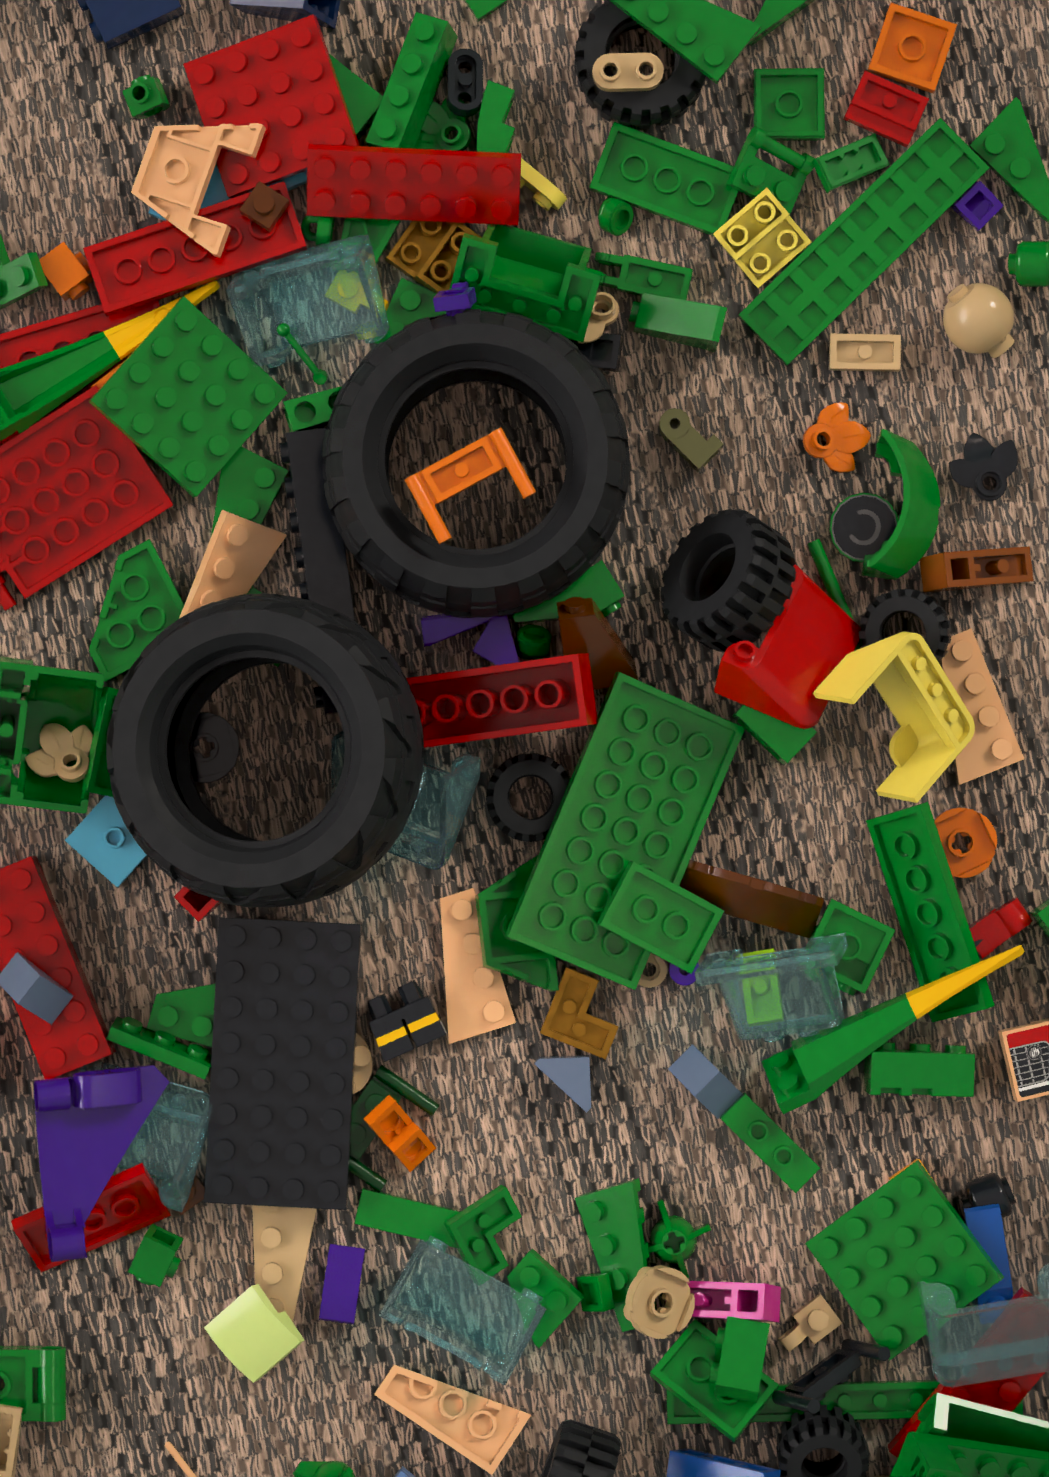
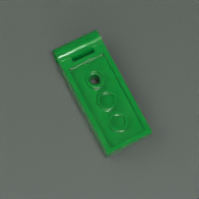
[0,1346,66,1422]

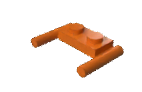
[404,427,536,545]

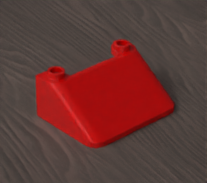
[714,564,861,729]

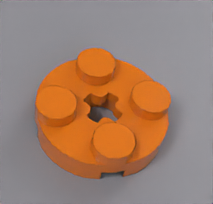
[934,808,997,878]

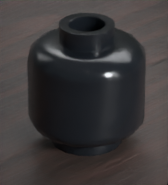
[961,1173,1016,1218]

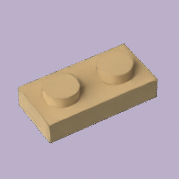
[829,333,901,372]

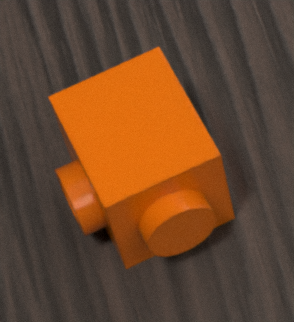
[39,241,93,301]

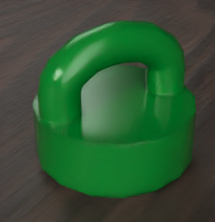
[598,197,634,236]
[301,216,335,248]
[515,625,551,660]

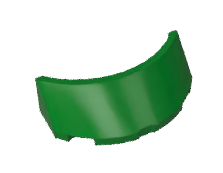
[862,429,940,580]

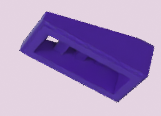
[420,614,492,647]

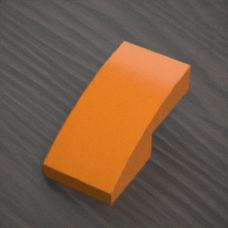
[363,1095,436,1172]

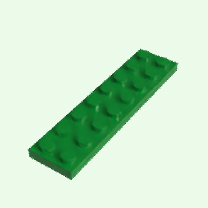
[738,118,990,366]

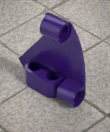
[34,1065,169,1262]

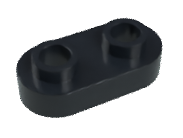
[446,49,483,117]

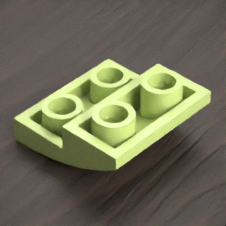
[204,1284,305,1383]

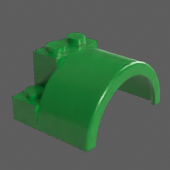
[0,656,104,814]

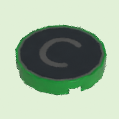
[829,493,898,563]

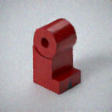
[969,897,1033,959]

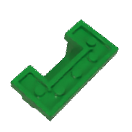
[449,224,603,342]

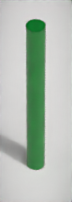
[807,539,862,650]

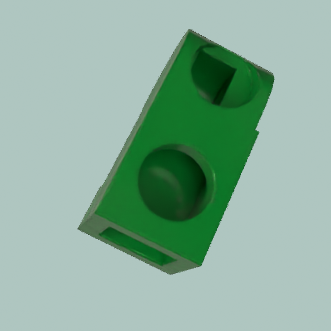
[282,387,342,432]

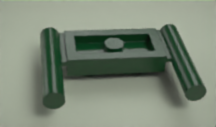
[349,1065,439,1192]

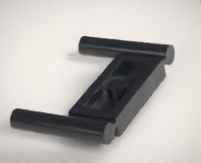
[772,1339,890,1414]

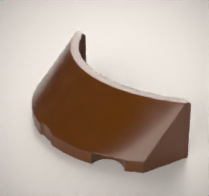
[679,860,825,938]

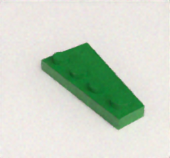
[575,1178,657,1332]

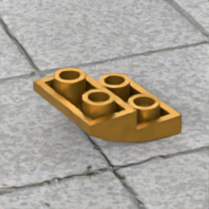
[385,221,482,293]

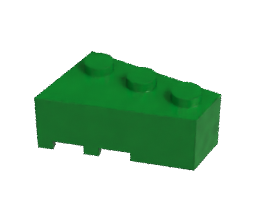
[864,1042,975,1097]

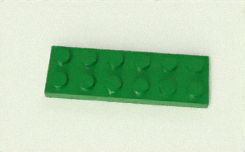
[866,802,995,1022]

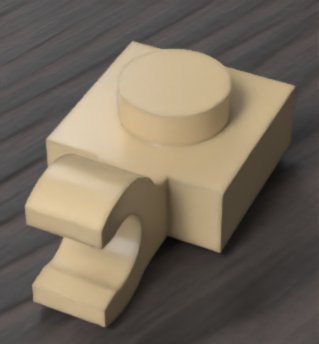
[778,1294,842,1352]

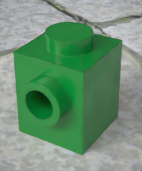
[128,1224,184,1287]

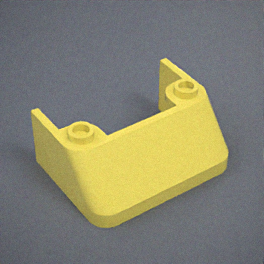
[813,631,975,803]

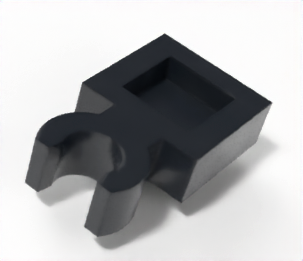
[568,333,623,372]

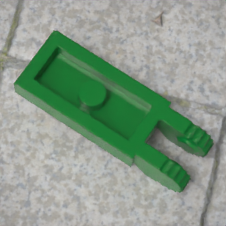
[595,252,693,300]

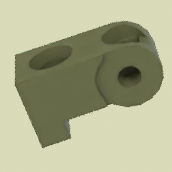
[659,408,724,472]

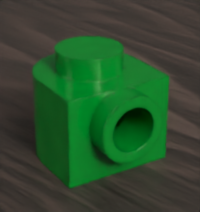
[122,75,170,119]

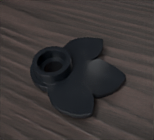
[949,433,1018,501]

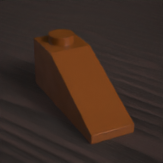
[919,546,1034,593]

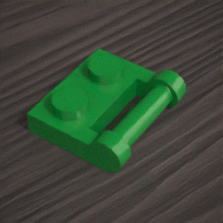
[727,126,815,214]

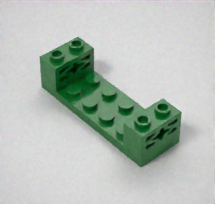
[889,1431,1049,1477]

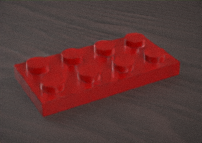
[11,1163,171,1273]

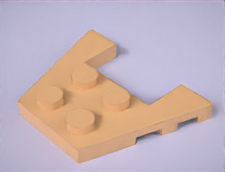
[131,123,266,258]

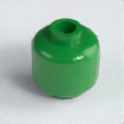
[1008,241,1049,287]

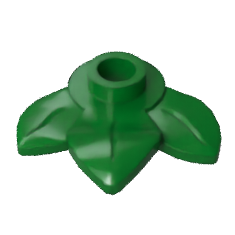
[414,97,471,151]

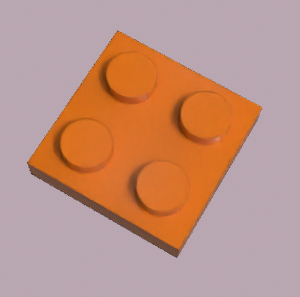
[867,2,957,94]

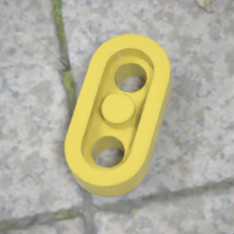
[520,158,567,211]

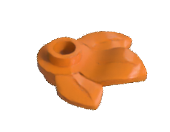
[803,402,871,473]

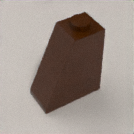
[556,597,638,689]

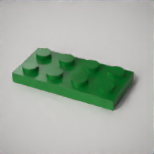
[589,122,738,236]

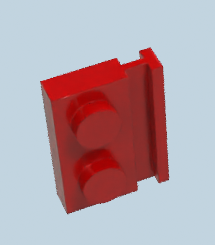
[843,70,929,148]

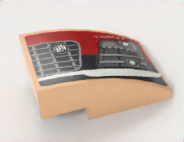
[998,1018,1049,1102]

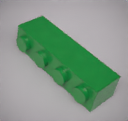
[365,12,458,149]

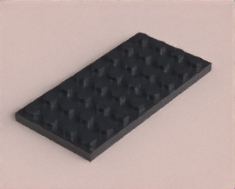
[204,917,362,1210]

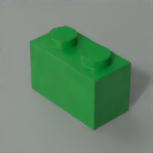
[709,1316,770,1403]

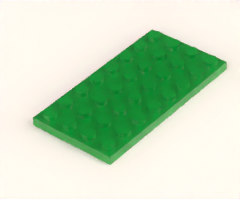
[505,672,745,990]

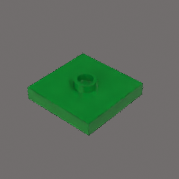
[753,68,825,141]

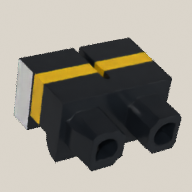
[367,980,447,1062]

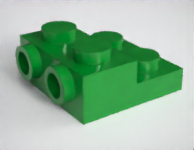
[799,899,895,997]

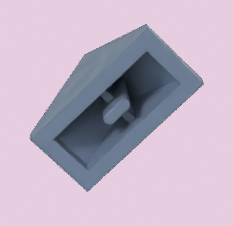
[0,952,74,1024]
[668,1044,742,1119]
[534,1055,591,1113]

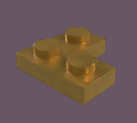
[540,967,619,1060]

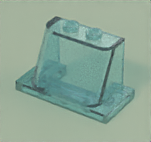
[695,933,848,1042]

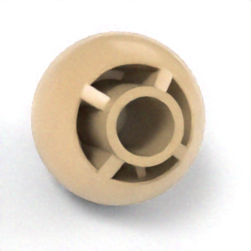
[943,283,1015,358]

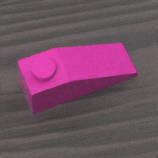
[665,1281,781,1323]

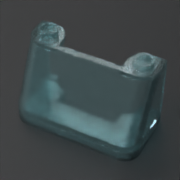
[226,235,389,368]
[379,1235,547,1385]

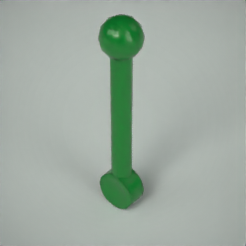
[277,323,328,385]

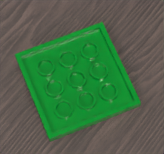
[88,296,288,498]
[805,1160,1004,1360]

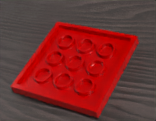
[183,14,360,198]

